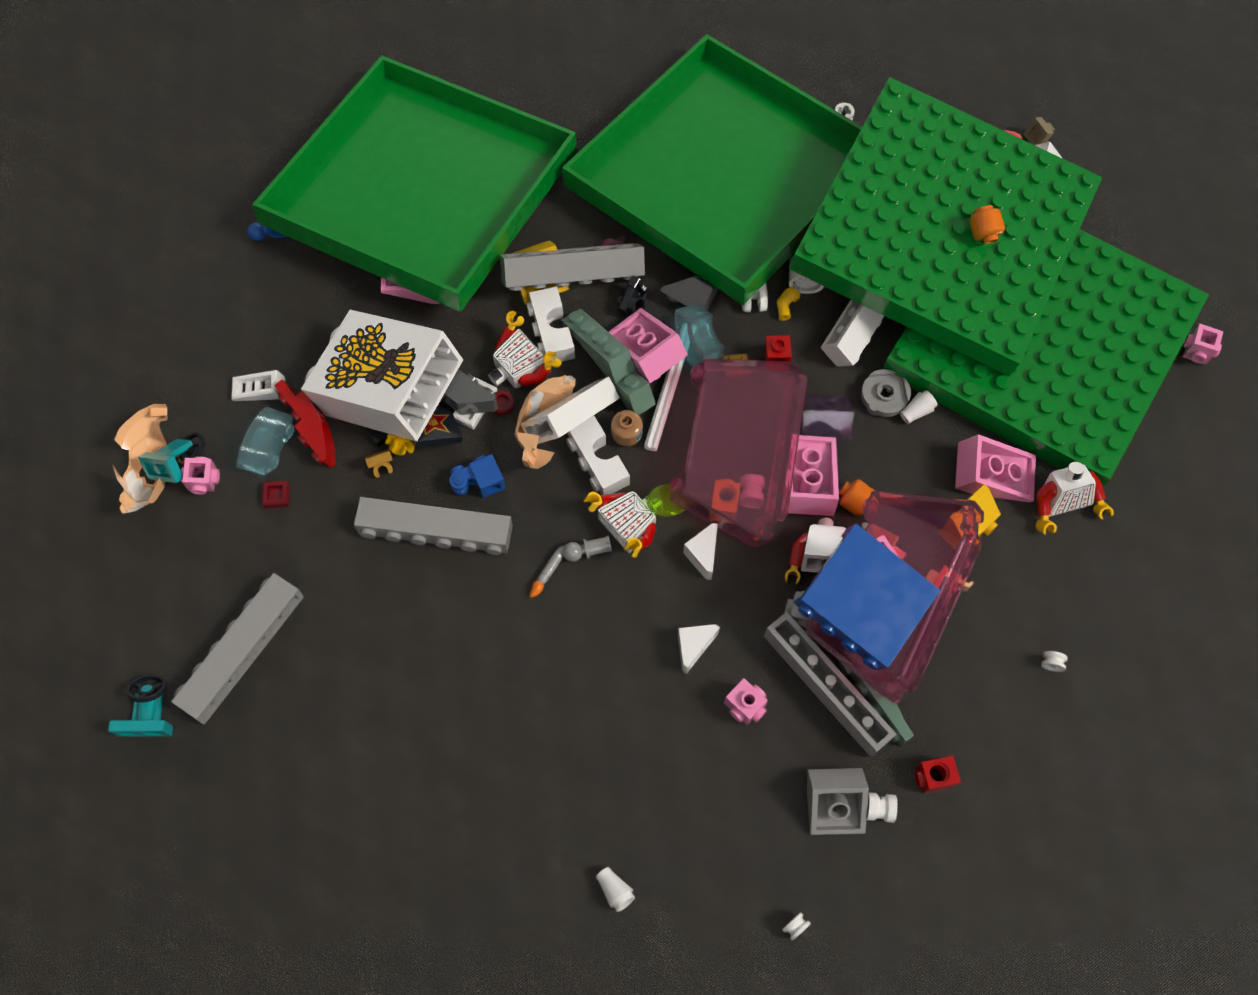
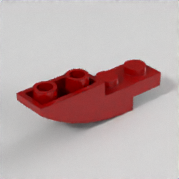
[274,379,335,468]

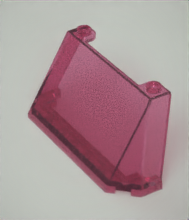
[670,359,808,548]
[805,491,984,705]

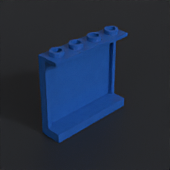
[793,523,941,670]

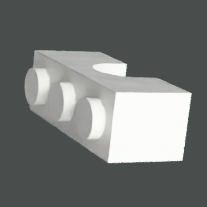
[526,286,575,362]
[566,415,630,495]

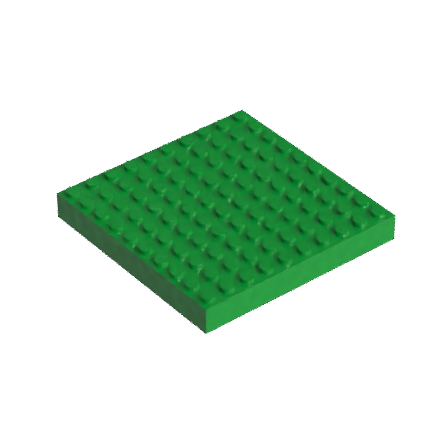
[562,34,862,306]
[252,55,577,312]
[789,77,1102,376]
[883,229,1209,487]

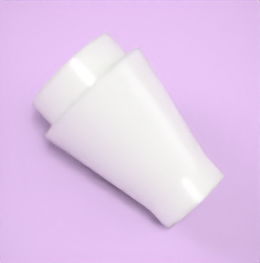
[900,390,937,424]
[596,867,635,912]

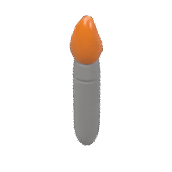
[529,546,564,598]

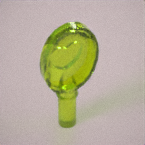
[647,484,713,517]

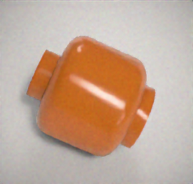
[969,205,1005,244]
[839,479,877,516]

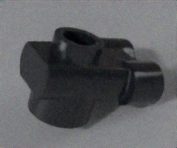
[617,276,649,317]

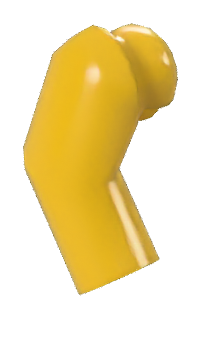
[777,287,800,321]

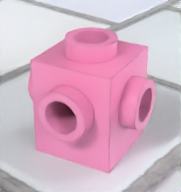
[1182,324,1224,365]
[181,457,220,495]
[724,678,768,725]

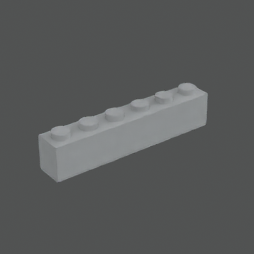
[500,243,645,290]
[354,497,513,555]
[171,573,304,725]
[764,612,896,757]

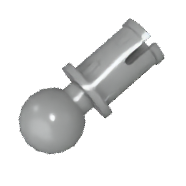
[563,536,612,562]

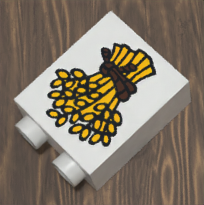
[301,310,463,441]

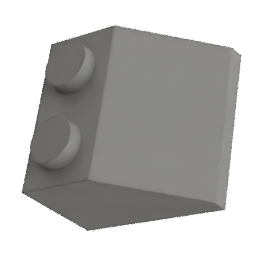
[807,768,869,835]

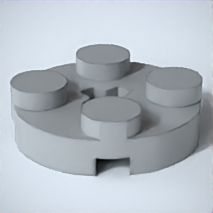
[861,369,911,417]

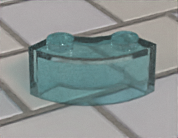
[675,304,725,373]
[236,407,294,476]

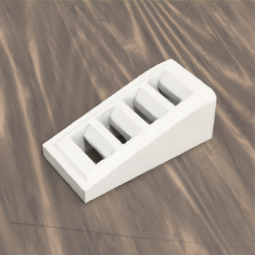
[231,370,285,401]

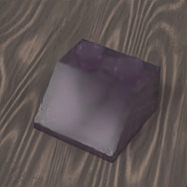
[798,394,854,442]

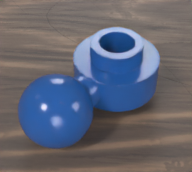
[247,222,287,241]

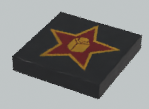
[411,402,463,448]

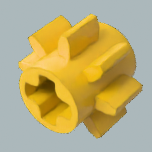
[385,433,415,456]

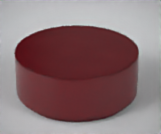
[494,390,515,416]

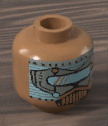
[611,410,643,446]

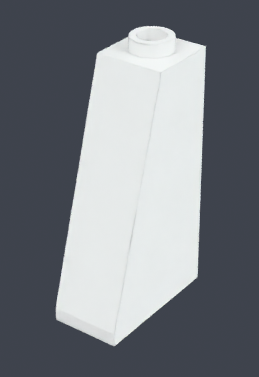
[520,376,620,444]

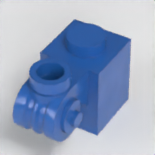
[449,454,506,498]

